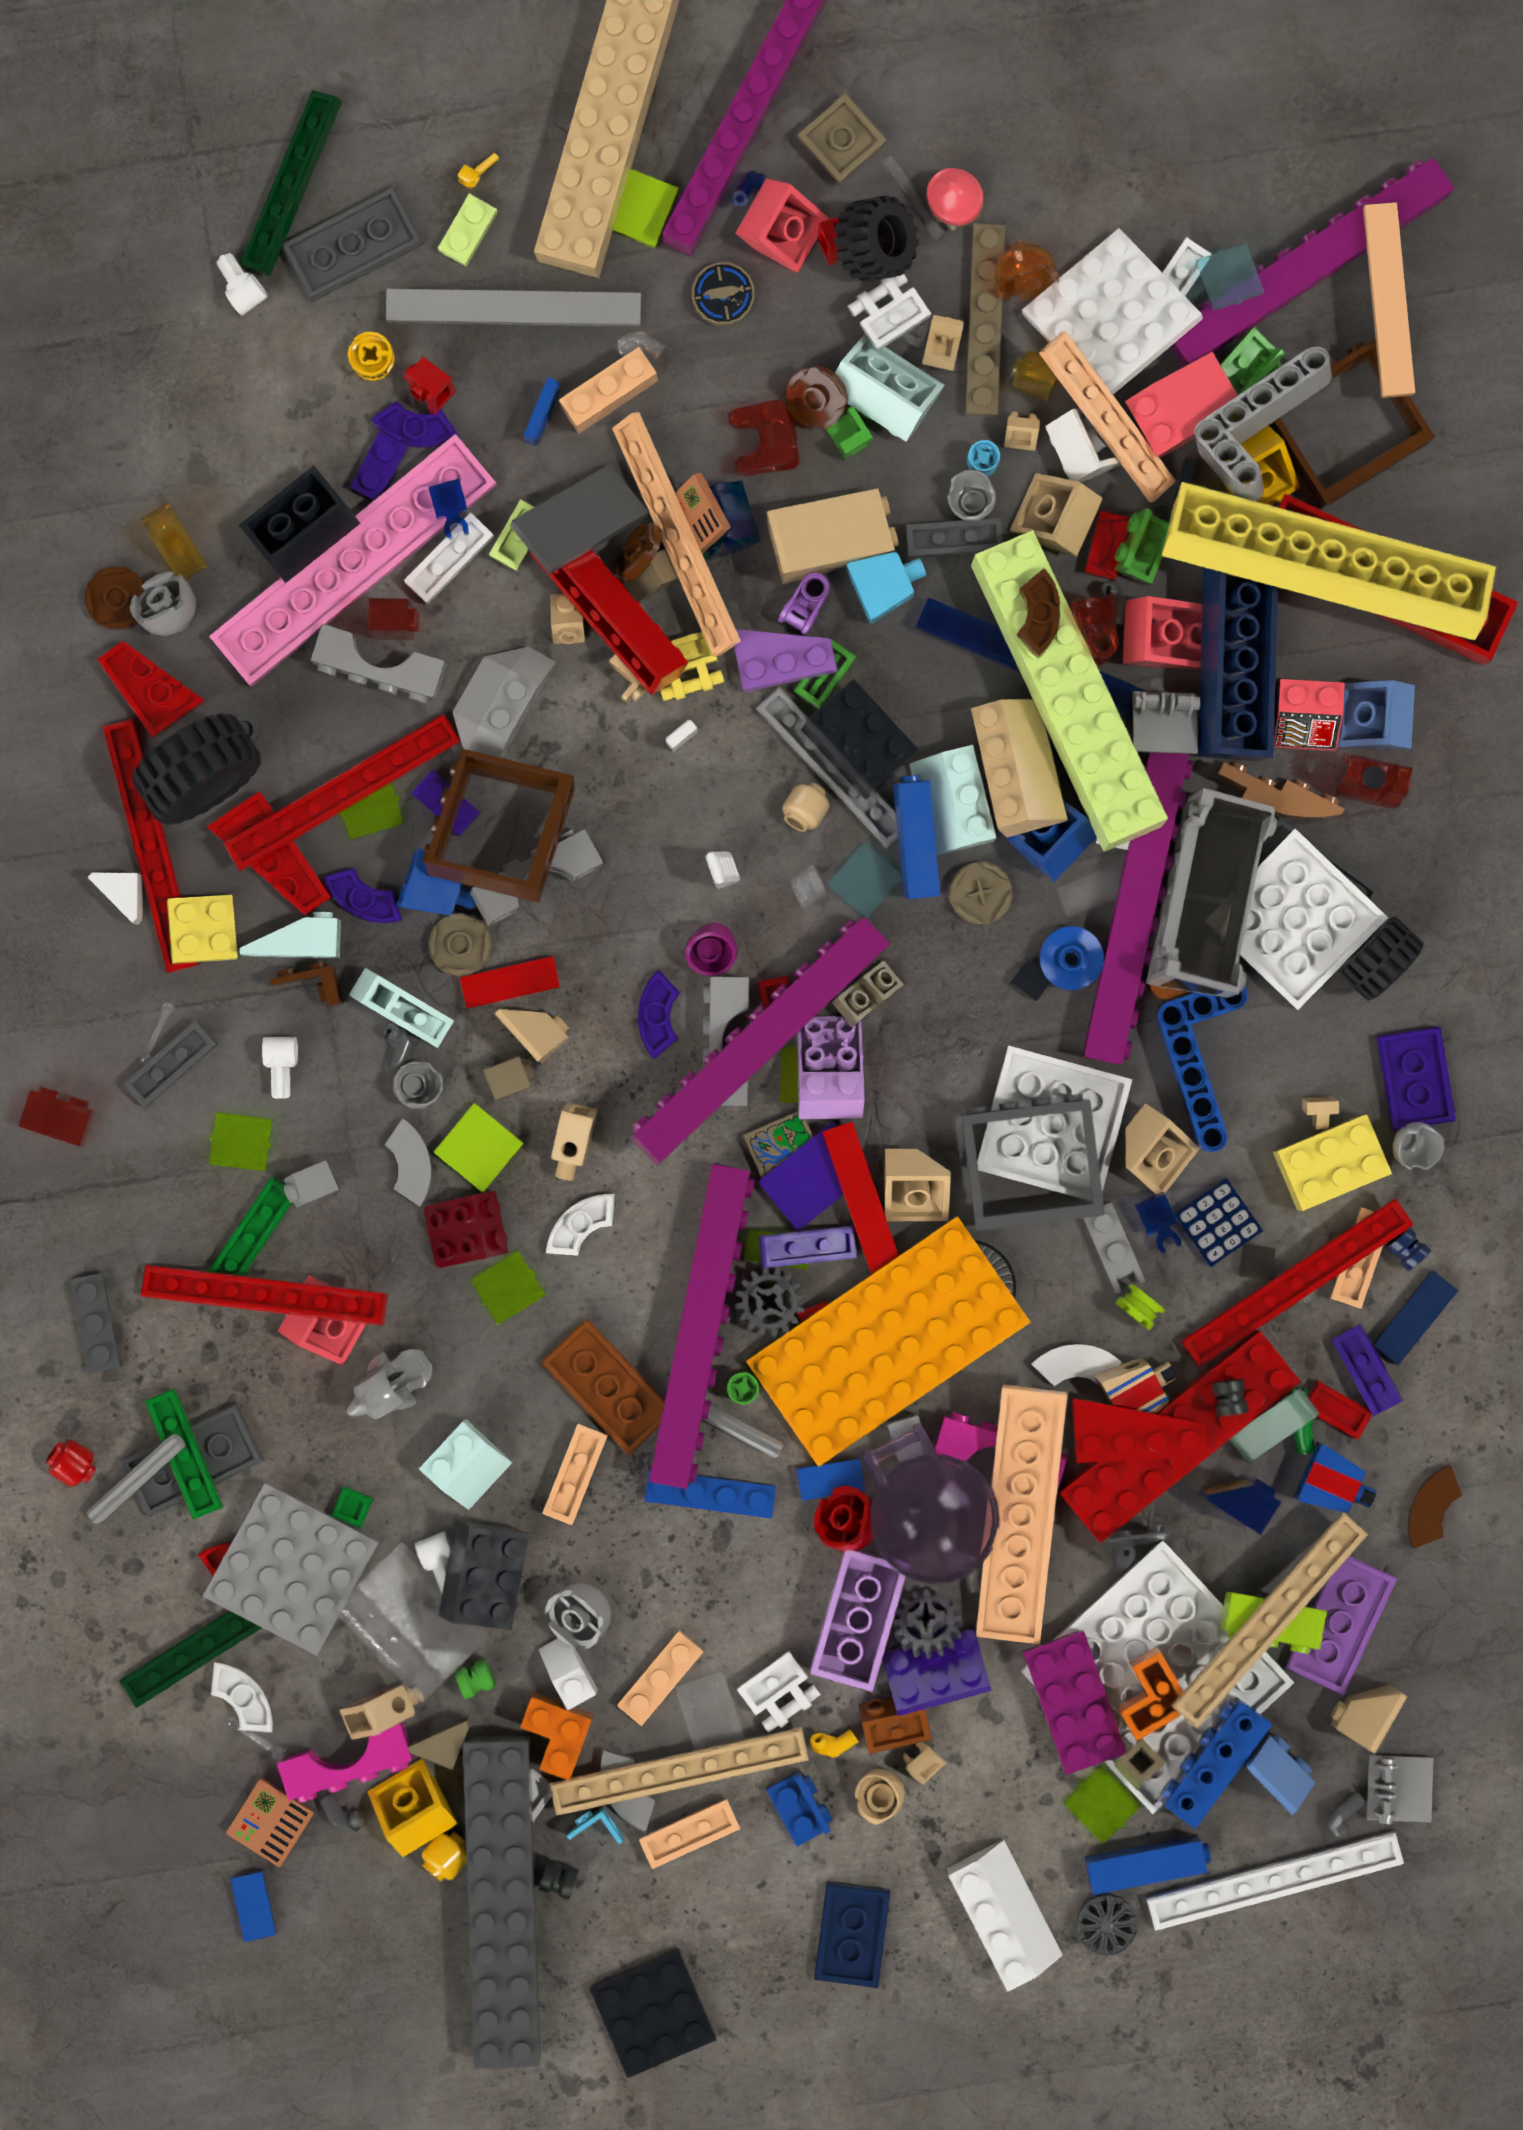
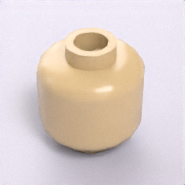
[782,783,830,832]

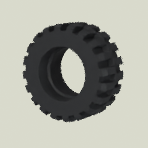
[133,713,261,825]

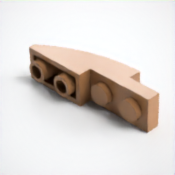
[1215,761,1344,820]

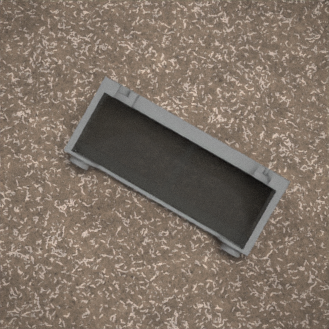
[1146,788,1277,998]

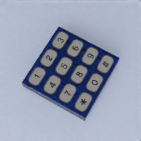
[1173,1178,1263,1267]

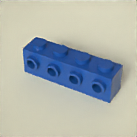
[1160,1697,1273,1829]

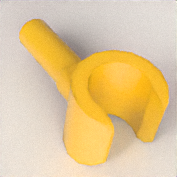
[458,153,499,188]

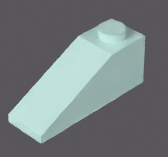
[240,912,341,958]
[349,967,454,1048]

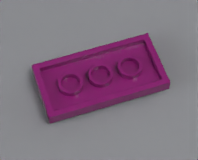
[1023,1630,1126,1775]

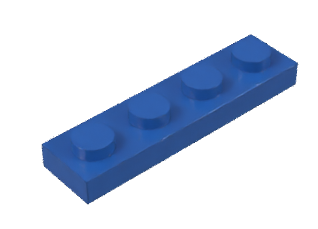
[645,1469,776,1519]

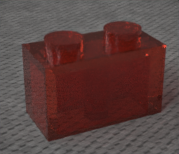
[369,598,420,640]

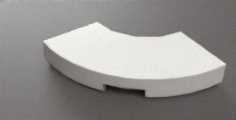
[546,1194,615,1256]
[1031,1344,1122,1386]
[211,1662,273,1732]

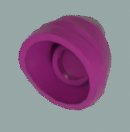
[684,922,738,976]

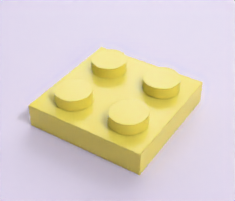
[167,895,238,964]

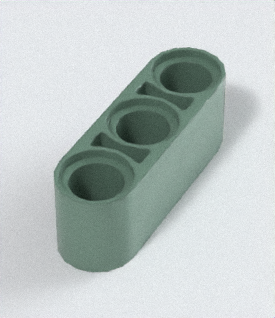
[1230,1388,1319,1464]

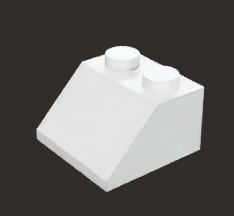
[1045,408,1122,482]

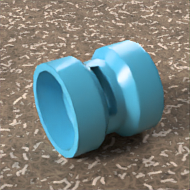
[967,440,1000,476]

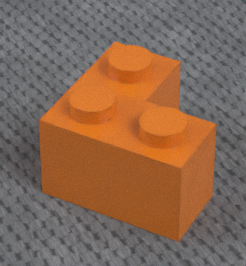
[1117,1647,1183,1741]
[520,1692,594,1781]

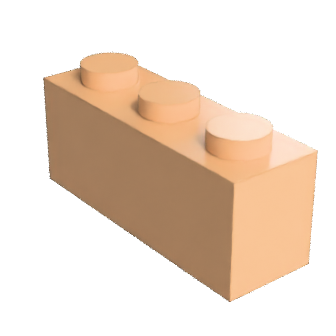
[559,347,658,434]

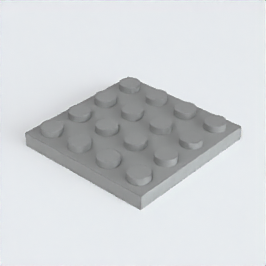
[203,1481,379,1656]

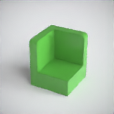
[826,405,873,460]

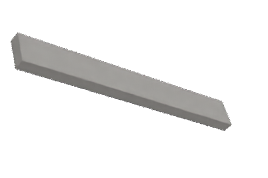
[386,289,641,327]

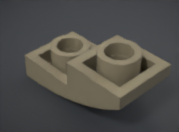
[832,960,904,1027]

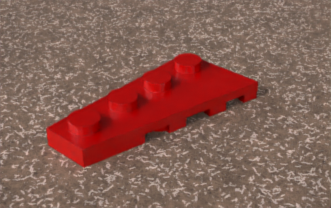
[207,791,332,916]
[1072,1398,1207,1463]

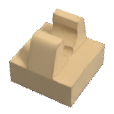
[1004,411,1040,451]
[1302,1096,1339,1130]
[902,1742,946,1785]

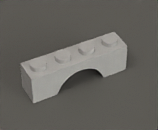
[311,624,447,704]
[470,829,603,927]
[703,977,749,1106]

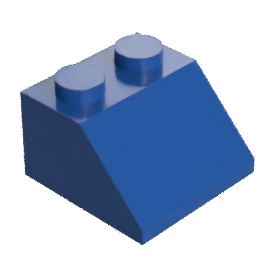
[1000,800,1097,882]

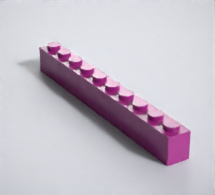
[663,0,828,257]
[1170,157,1455,367]
[1081,752,1193,1066]
[630,916,890,1166]
[649,1164,755,1489]

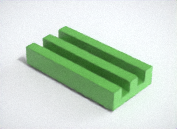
[794,639,856,709]

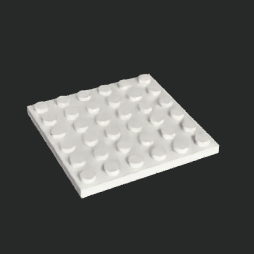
[1021,1540,1294,1814]

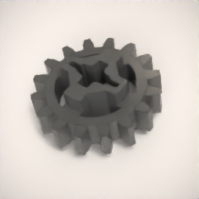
[735,1268,805,1337]
[892,1589,963,1659]

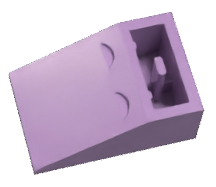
[797,1016,865,1119]

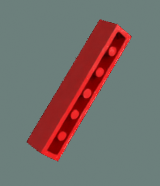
[529,550,688,696]

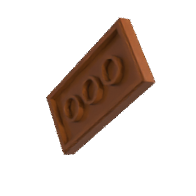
[540,1318,665,1456]

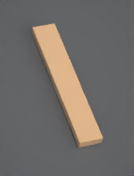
[1363,202,1415,398]
[1039,331,1176,502]

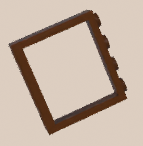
[1266,340,1435,510]
[422,749,575,903]

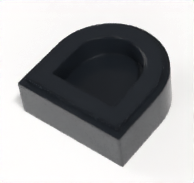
[1011,963,1049,1001]

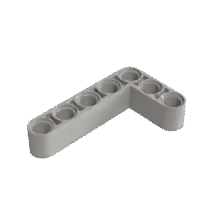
[1195,346,1332,501]

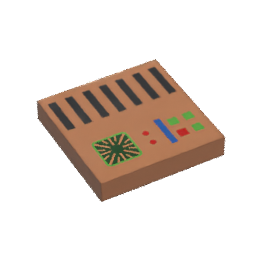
[675,473,731,554]
[225,1777,315,1868]

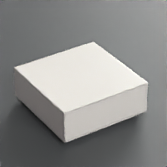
[666,720,698,752]

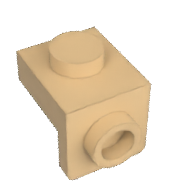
[922,315,964,371]
[550,593,585,644]
[609,654,646,704]

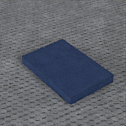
[814,1881,891,1988]

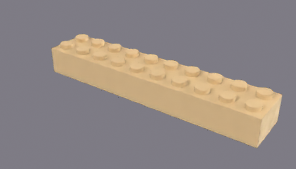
[534,0,680,278]

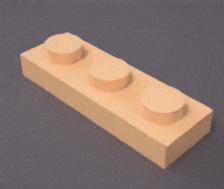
[1330,1207,1383,1309]
[542,1423,608,1525]
[617,1630,704,1726]
[639,1798,740,1869]

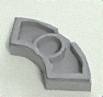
[385,1118,432,1207]
[601,1749,656,1831]

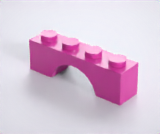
[932,1412,1068,1491]
[277,1721,415,1803]

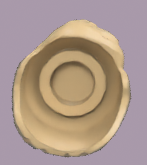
[855,1768,906,1825]

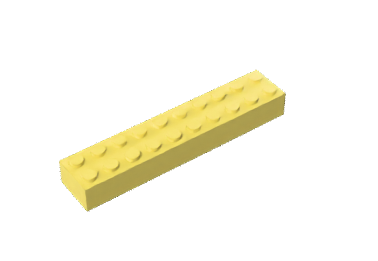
[1162,482,1496,640]

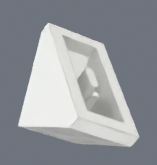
[88,873,143,925]

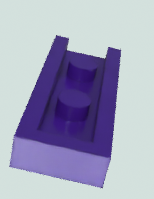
[1332,1324,1404,1416]

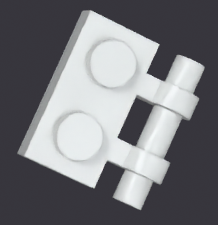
[848,274,931,351]
[737,1650,821,1733]

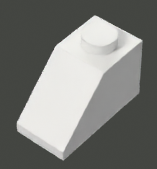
[538,1638,598,1710]

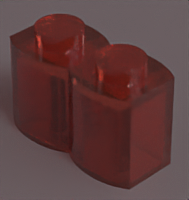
[18,1086,95,1147]

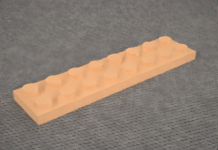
[976,1385,1068,1645]

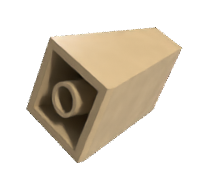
[767,489,899,584]

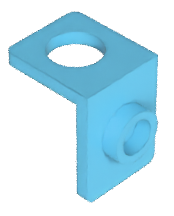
[566,1806,624,1844]

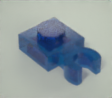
[428,479,469,540]
[1134,1192,1181,1253]

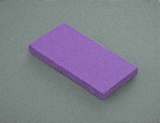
[1284,1556,1397,1695]

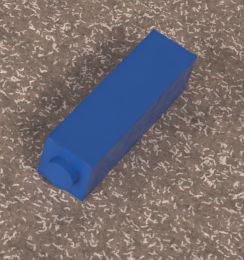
[893,774,941,899]
[1084,1835,1211,1895]

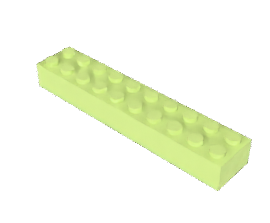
[971,530,1168,852]

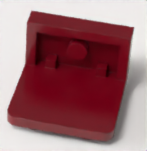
[424,1191,509,1268]

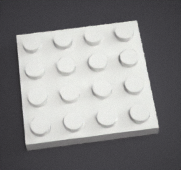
[1022,228,1203,394]
[1205,829,1388,1010]
[977,1046,1132,1202]

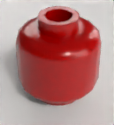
[46,1439,96,1487]

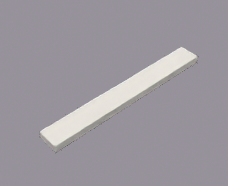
[1146,1831,1404,1931]

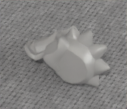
[347,1349,432,1420]

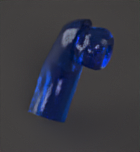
[732,170,766,206]

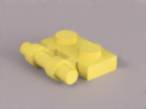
[660,631,724,701]

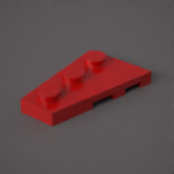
[97,641,206,738]

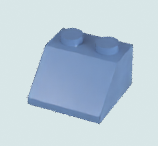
[1337,680,1415,750]
[1244,1732,1315,1815]

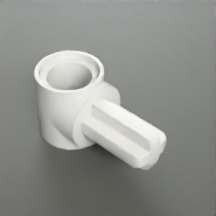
[217,253,268,316]
[262,1037,298,1099]
[415,1531,451,1593]

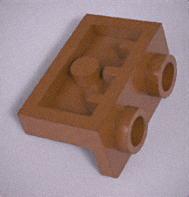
[858,1696,932,1754]

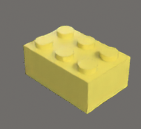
[1272,1114,1392,1211]

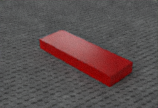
[460,956,561,1009]

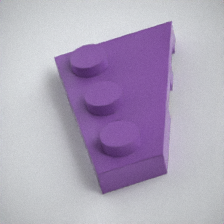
[734,629,838,692]

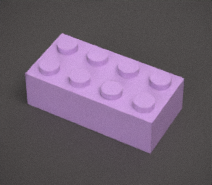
[810,1550,908,1692]

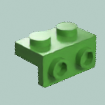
[1219,327,1286,395]
[1115,508,1169,585]

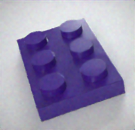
[882,1629,992,1716]

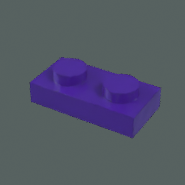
[350,431,409,501]
[412,770,481,837]

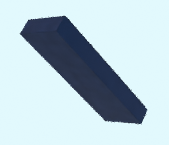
[1373,1270,1458,1365]

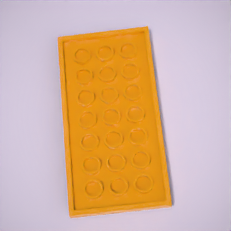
[746,1215,1031,1467]

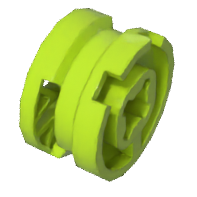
[1115,1283,1165,1331]

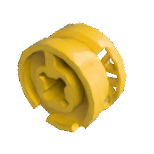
[348,331,395,381]

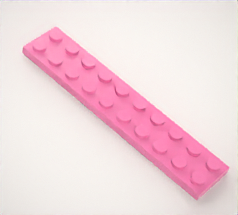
[209,434,497,687]

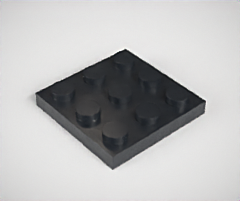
[590,1948,717,2078]

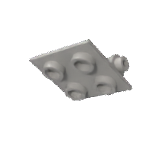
[1132,691,1200,754]
[1367,1755,1434,1824]

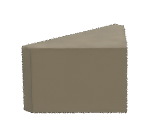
[622,549,680,603]
[408,1717,472,1770]

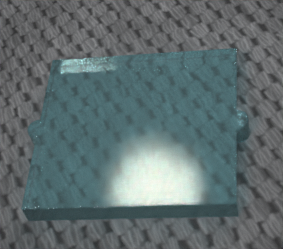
[1196,243,1264,311]
[827,842,902,919]

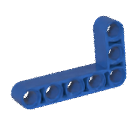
[1155,986,1248,1152]

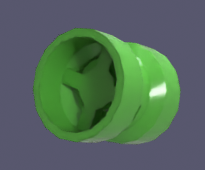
[727,1371,759,1404]
[454,1658,496,1700]

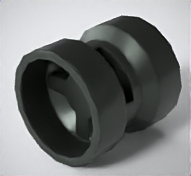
[1212,1379,1249,1416]
[538,1859,579,1900]

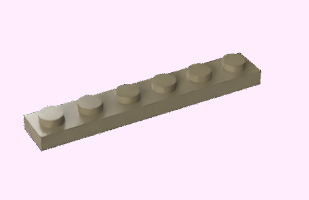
[965,224,1005,417]

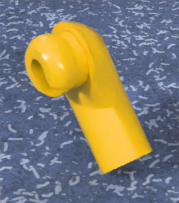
[810,1729,859,1758]

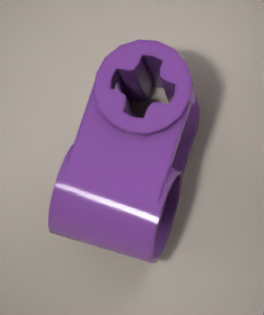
[778,573,829,636]

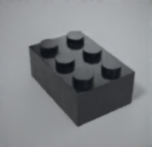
[239,465,361,583]
[801,679,919,800]
[438,1520,529,1630]

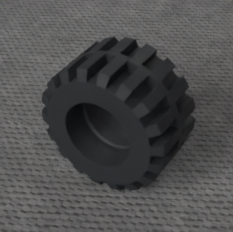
[834,196,919,281]
[1339,916,1424,1001]

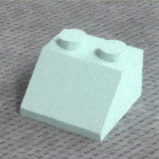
[419,1419,513,1510]

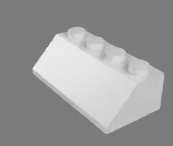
[947,1839,1063,1992]

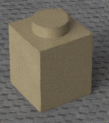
[483,1056,536,1101]
[1115,1738,1165,1790]

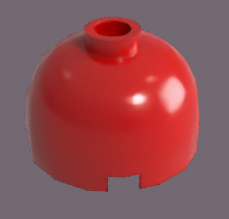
[814,1486,880,1552]

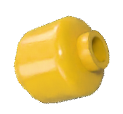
[422,1832,467,1882]

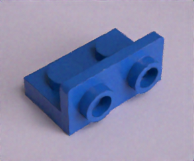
[766,1770,833,1847]

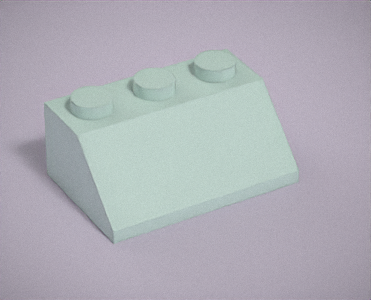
[835,334,945,441]
[909,745,996,856]

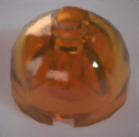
[994,241,1060,301]

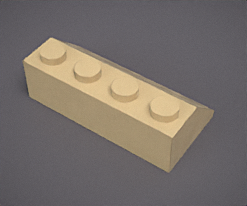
[971,699,1068,838]

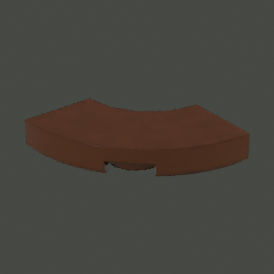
[1017,568,1060,659]
[1408,1465,1462,1548]

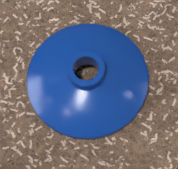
[1040,926,1104,990]

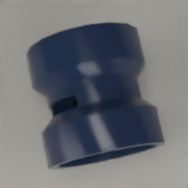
[1386,1227,1431,1271]

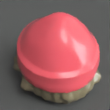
[926,168,984,230]

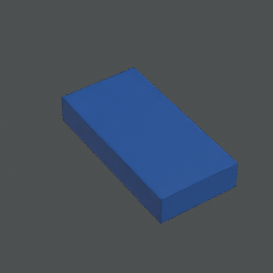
[524,377,561,446]
[797,1458,865,1501]
[230,1870,277,1942]

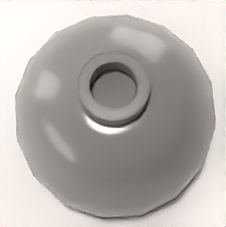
[130,571,197,636]
[545,1582,611,1649]

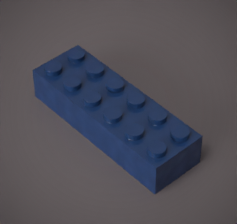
[1198,567,1278,761]

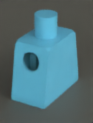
[846,552,927,624]

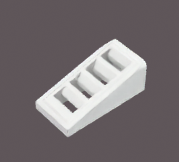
[706,851,740,889]

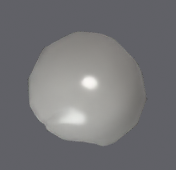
[947,470,996,521]
[393,1061,443,1109]
[1392,1122,1445,1170]

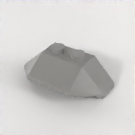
[453,646,556,758]

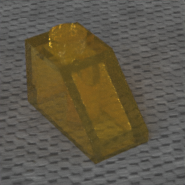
[1010,351,1058,403]
[141,502,208,580]

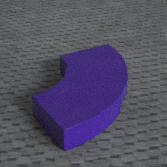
[371,401,460,448]
[323,868,403,924]
[638,970,680,1060]

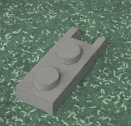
[1083,1202,1145,1294]

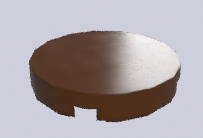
[785,365,848,430]
[614,522,663,582]
[85,566,145,631]

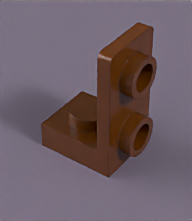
[269,961,343,1007]

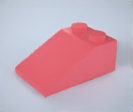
[1125,352,1238,458]
[1123,596,1202,670]

